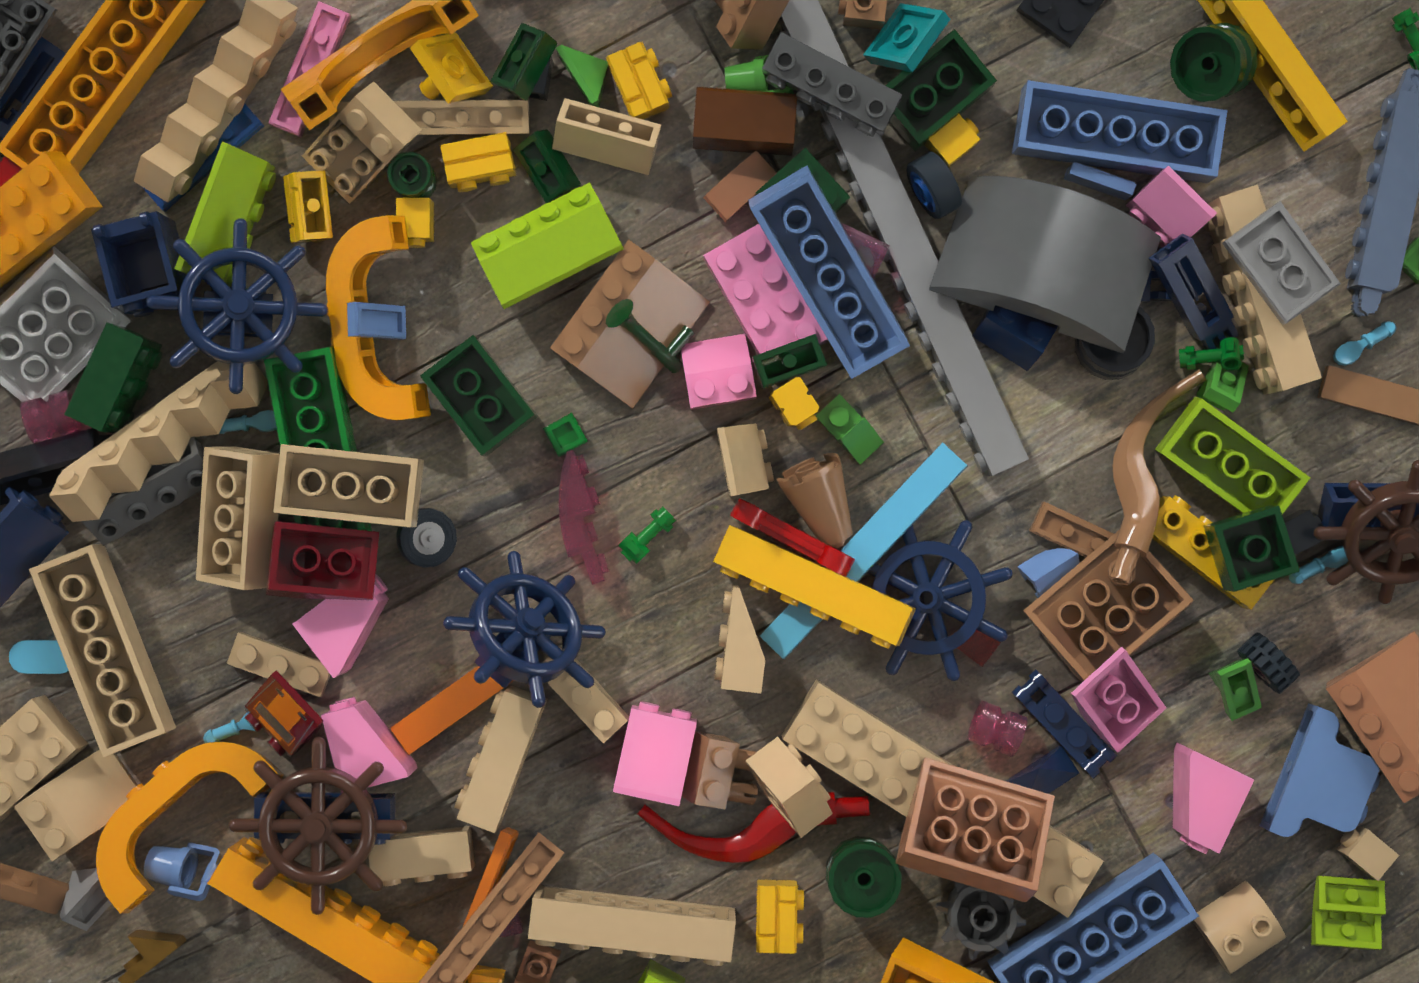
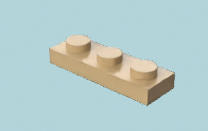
[227,632,330,697]

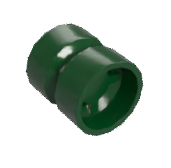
[387,152,437,198]

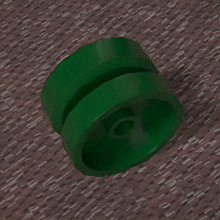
[1170,22,1258,102]
[825,836,902,918]

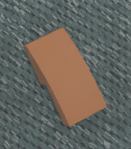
[703,150,776,222]
[514,940,561,983]

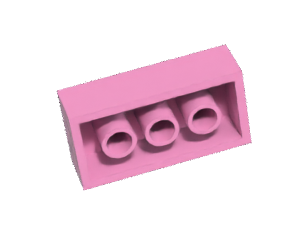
[704,224,828,355]

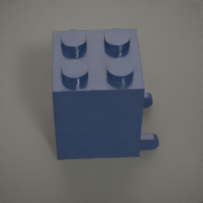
[91,211,195,318]

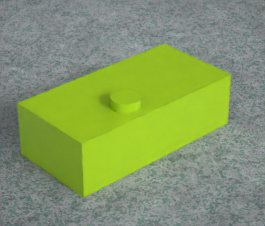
[1155,396,1311,514]

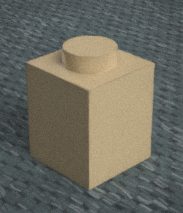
[1336,825,1399,881]

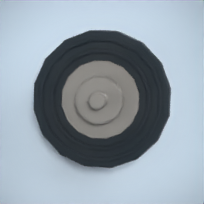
[396,508,457,568]

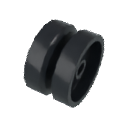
[1075,306,1155,380]

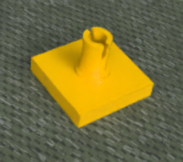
[410,32,494,104]

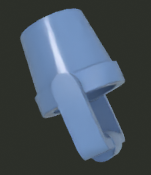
[144,843,222,901]

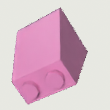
[293,574,389,678]
[321,697,418,794]
[613,702,697,806]
[1173,743,1254,854]

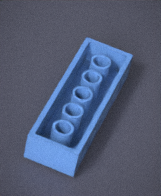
[1012,80,1227,183]
[748,166,910,379]
[987,853,1199,983]

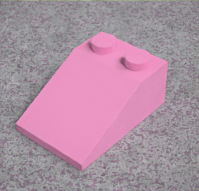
[1071,647,1166,753]

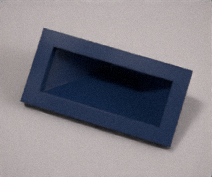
[1006,745,1079,794]

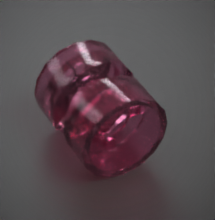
[20,390,82,443]
[967,700,1027,757]

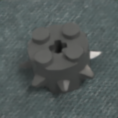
[936,881,1027,960]

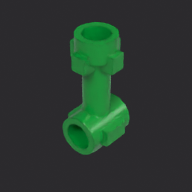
[1392,8,1419,70]
[1179,337,1244,370]
[618,506,676,564]

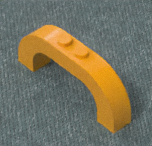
[326,215,431,420]
[96,742,284,914]

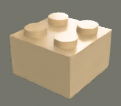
[746,736,833,838]

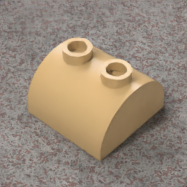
[1193,881,1286,975]

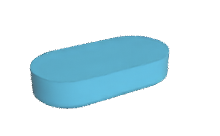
[9,640,69,674]

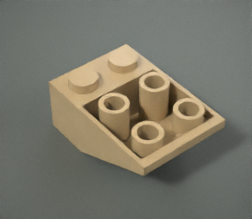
[302,81,422,204]
[715,585,765,694]

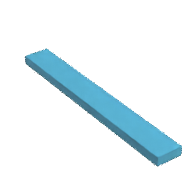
[760,442,968,659]

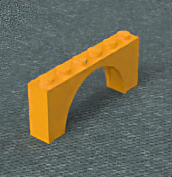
[281,0,479,130]

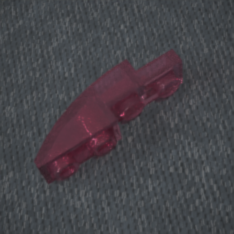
[559,450,610,585]

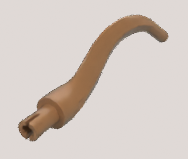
[1110,369,1206,586]

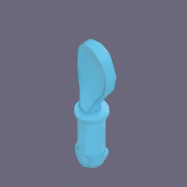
[1333,321,1396,366]
[219,410,277,434]
[1289,546,1348,584]
[203,713,255,743]

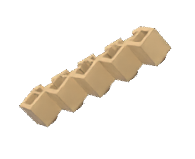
[134,0,298,202]
[49,361,268,522]

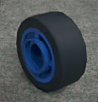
[906,152,962,219]

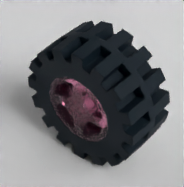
[1237,632,1300,694]

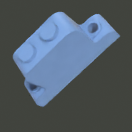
[1260,703,1380,837]

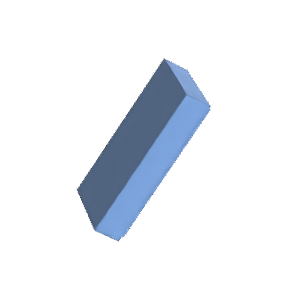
[1064,162,1136,200]
[347,302,406,340]

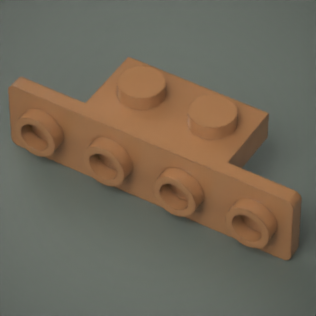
[0,863,69,915]

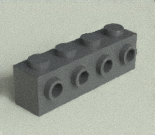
[762,32,902,137]
[81,437,204,546]

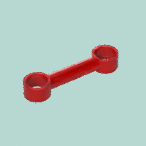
[730,498,855,577]

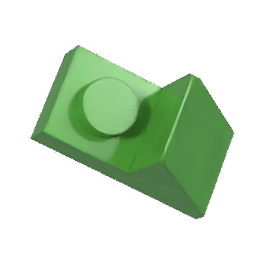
[1196,362,1249,412]
[816,394,884,465]
[1209,658,1262,721]

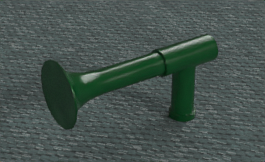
[606,299,695,373]

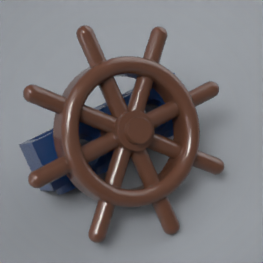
[1313,460,1419,604]
[229,737,408,915]

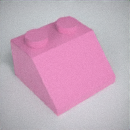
[1126,165,1217,247]
[681,334,757,410]

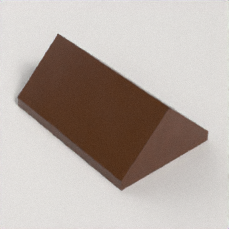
[693,87,797,156]

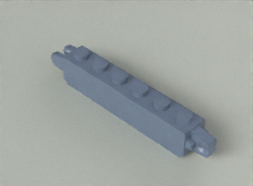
[1345,68,1419,317]

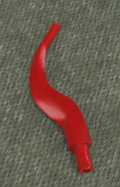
[637,792,870,863]

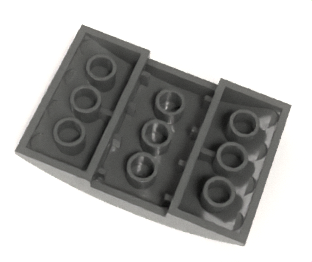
[929,176,1161,353]

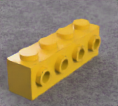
[1152,495,1275,610]

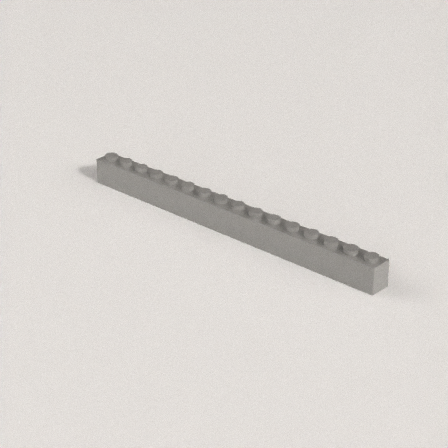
[778,0,1029,476]

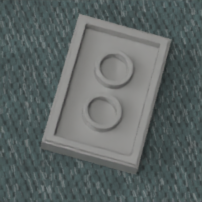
[1222,201,1341,325]

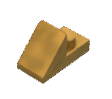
[118,930,187,983]

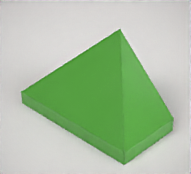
[556,45,608,107]

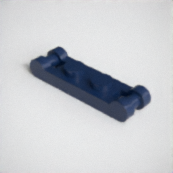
[1012,669,1117,779]

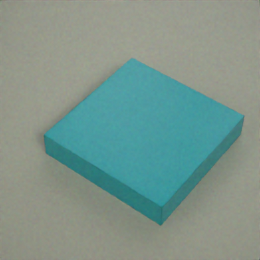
[863,3,951,72]

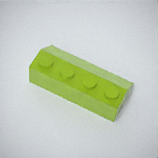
[174,142,276,287]
[471,182,624,309]

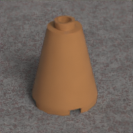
[776,453,853,549]

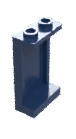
[0,487,69,607]

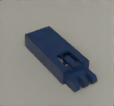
[0,36,66,157]
[1149,233,1239,350]

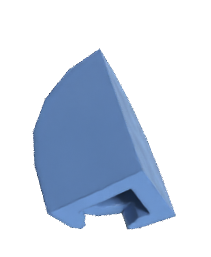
[1018,548,1080,598]

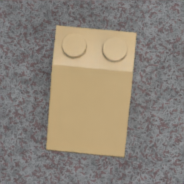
[717,423,774,497]
[14,749,137,861]

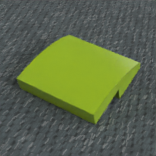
[1311,876,1386,950]

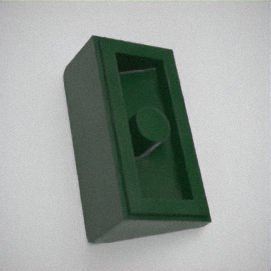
[490,23,557,100]
[513,129,581,203]
[752,334,827,389]

